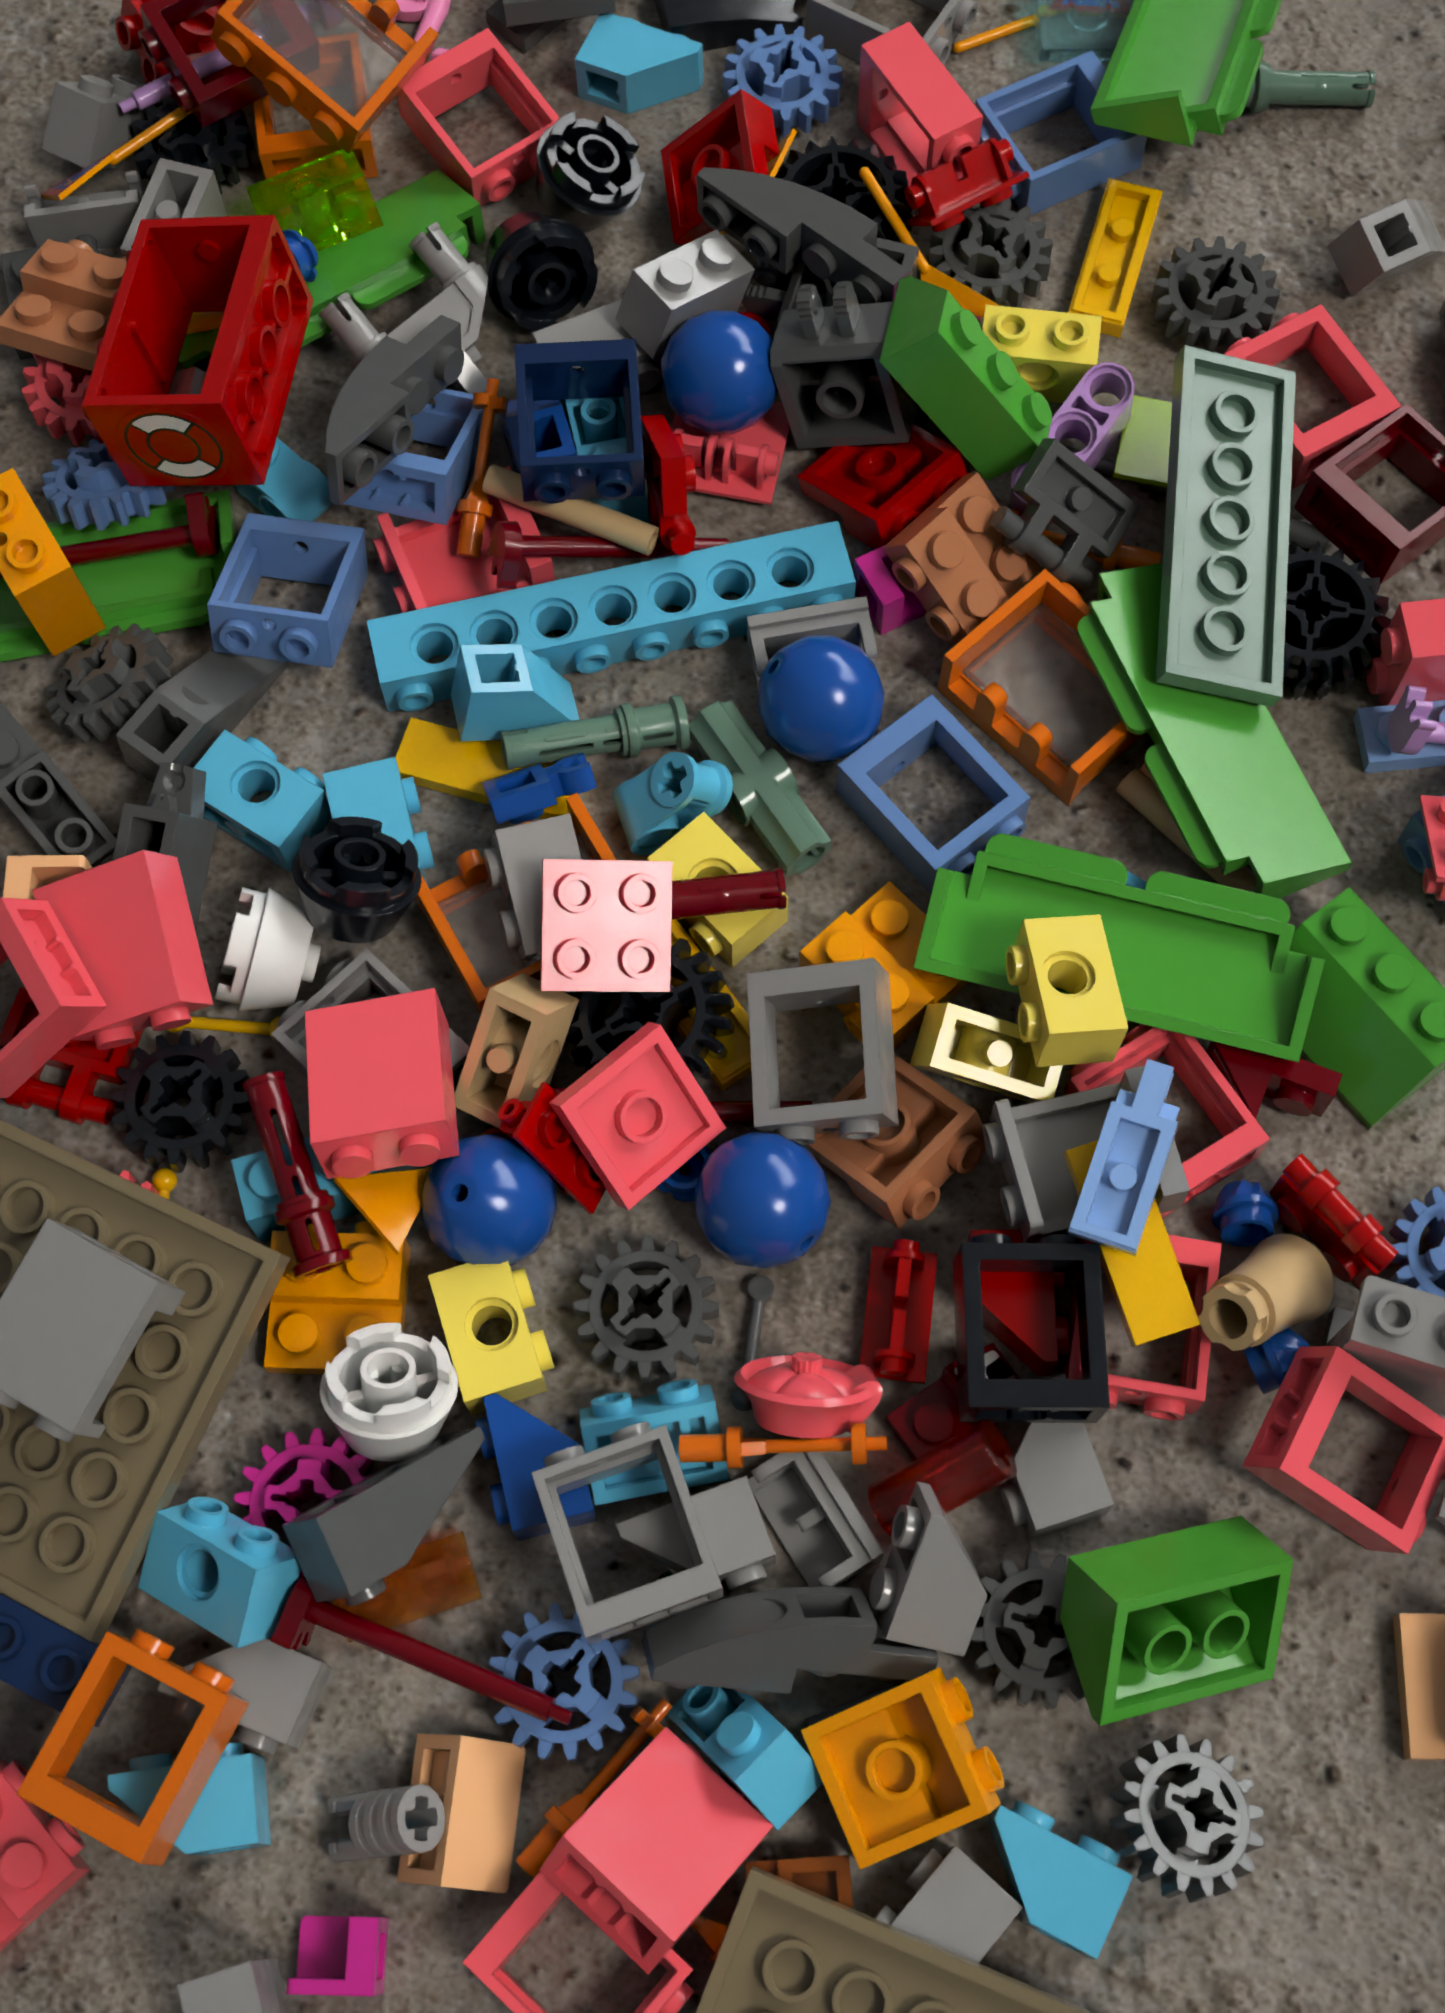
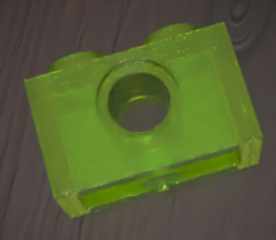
[246,149,383,252]

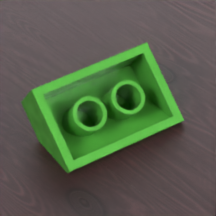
[879,275,1052,481]
[1289,887,1445,1130]
[1060,1516,1294,1726]

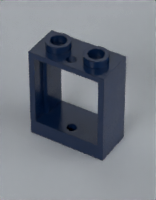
[515,339,645,504]

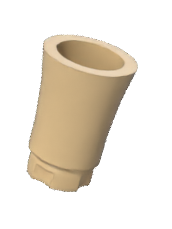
[1198,1234,1334,1351]

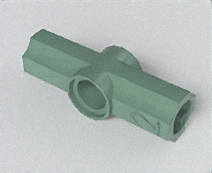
[689,700,832,876]

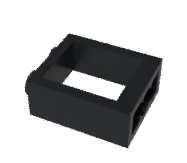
[953,1233,1110,1423]

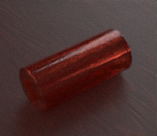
[868,1420,1017,1536]

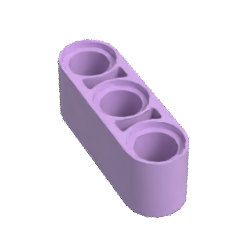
[1010,362,1134,524]

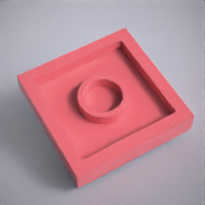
[549,1022,726,1210]

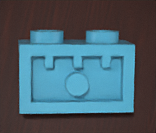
[579,1379,729,1506]

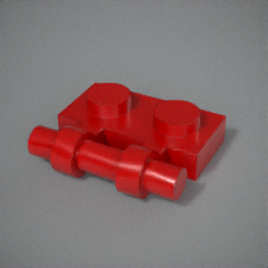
[641,414,696,555]
[0,987,145,1125]
[1269,1154,1399,1290]

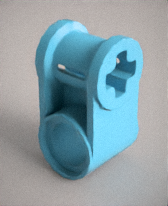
[235,438,334,521]
[611,752,733,856]

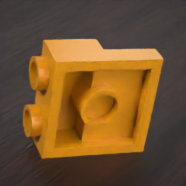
[799,881,968,1048]
[264,1221,411,1375]
[801,1667,1005,1870]

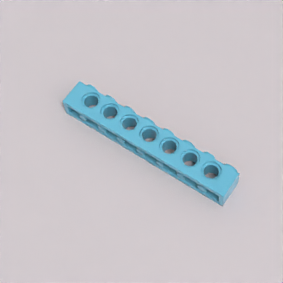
[367,521,856,712]

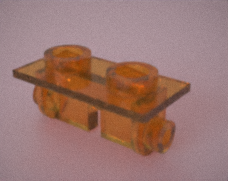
[332,1531,482,1642]

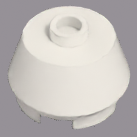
[215,887,321,1011]
[320,1323,458,1462]

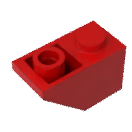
[967,1230,1069,1376]

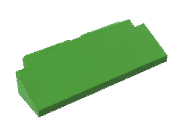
[1090,0,1282,147]
[176,169,486,371]
[0,489,238,662]
[1077,563,1352,899]
[913,833,1325,1062]

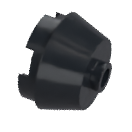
[536,112,645,230]
[486,211,598,331]
[292,817,421,943]

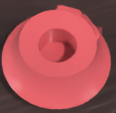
[734,1352,882,1438]

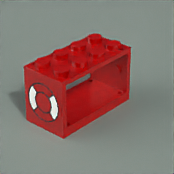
[82,215,314,486]

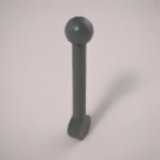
[731,1275,774,1411]

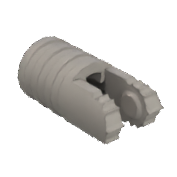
[327,1784,446,1863]

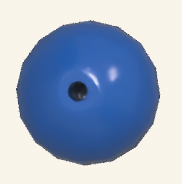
[661,310,778,434]
[757,635,885,763]
[693,1132,831,1269]
[421,1134,557,1266]

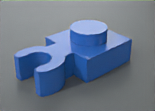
[482,753,597,824]

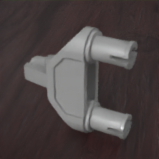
[319,222,488,394]

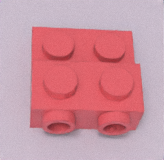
[0,1759,90,1951]

